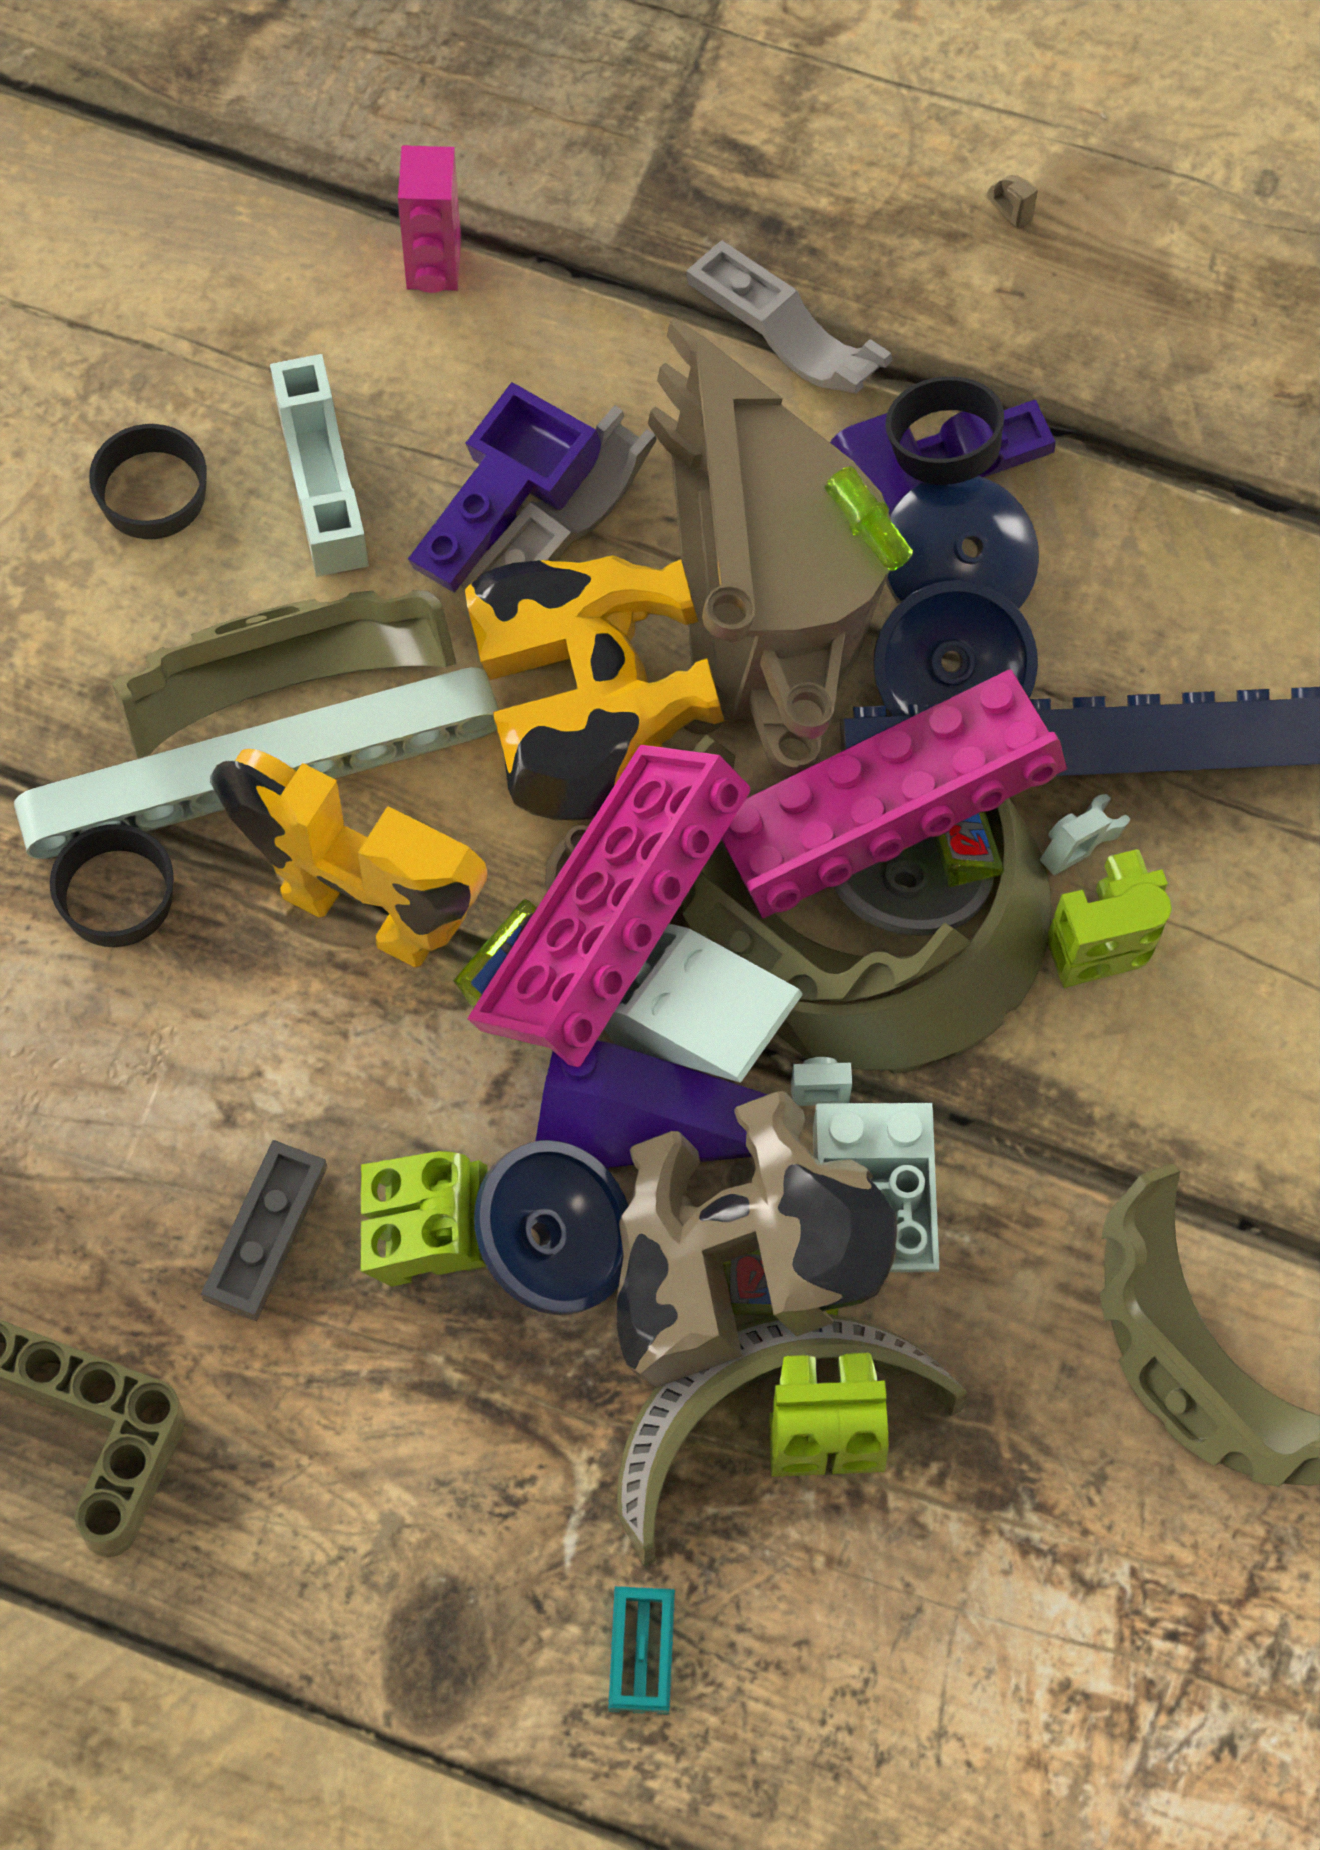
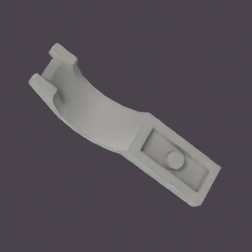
[686,240,892,393]
[461,405,657,591]

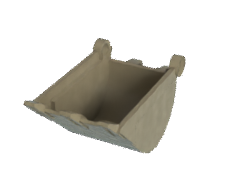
[648,317,894,777]

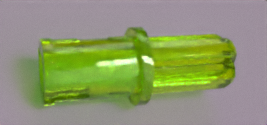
[824,466,913,571]

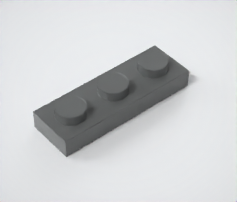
[201,1140,328,1322]

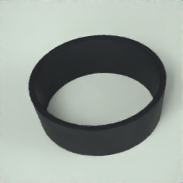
[886,376,1004,485]
[89,424,207,539]
[50,824,174,947]

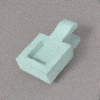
[1040,794,1130,875]

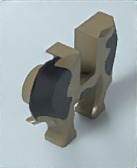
[617,1091,897,1387]

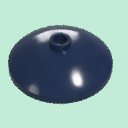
[886,476,1039,609]
[873,580,1038,716]
[474,1140,629,1315]

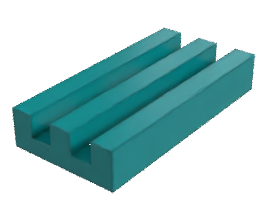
[608,1586,675,1715]

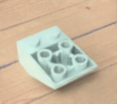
[604,924,803,1083]
[813,1103,939,1272]

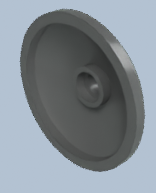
[833,833,994,936]

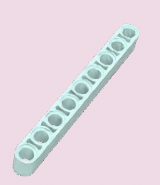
[14,667,499,859]

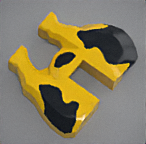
[465,555,725,821]
[210,749,487,968]

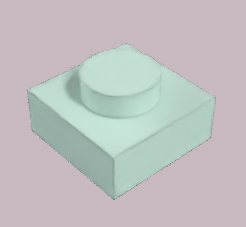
[791,1057,852,1106]

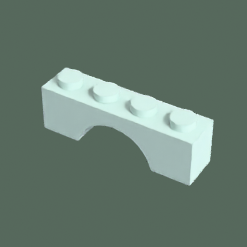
[270,354,369,577]

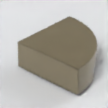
[987,175,1038,229]

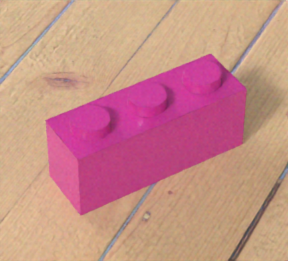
[398,145,461,293]

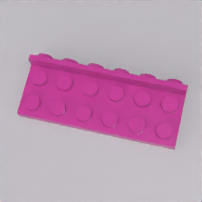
[721,669,1067,919]
[467,745,750,1067]

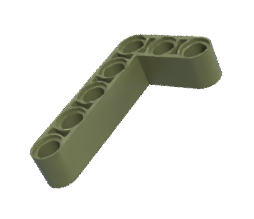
[0,1320,185,1557]

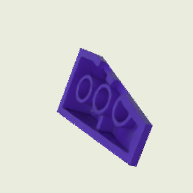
[535,1040,768,1171]

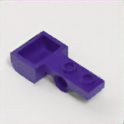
[408,382,601,593]
[830,399,1056,515]

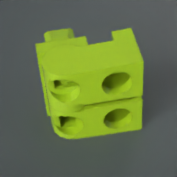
[1048,849,1172,988]
[361,1151,487,1287]
[768,1353,889,1477]

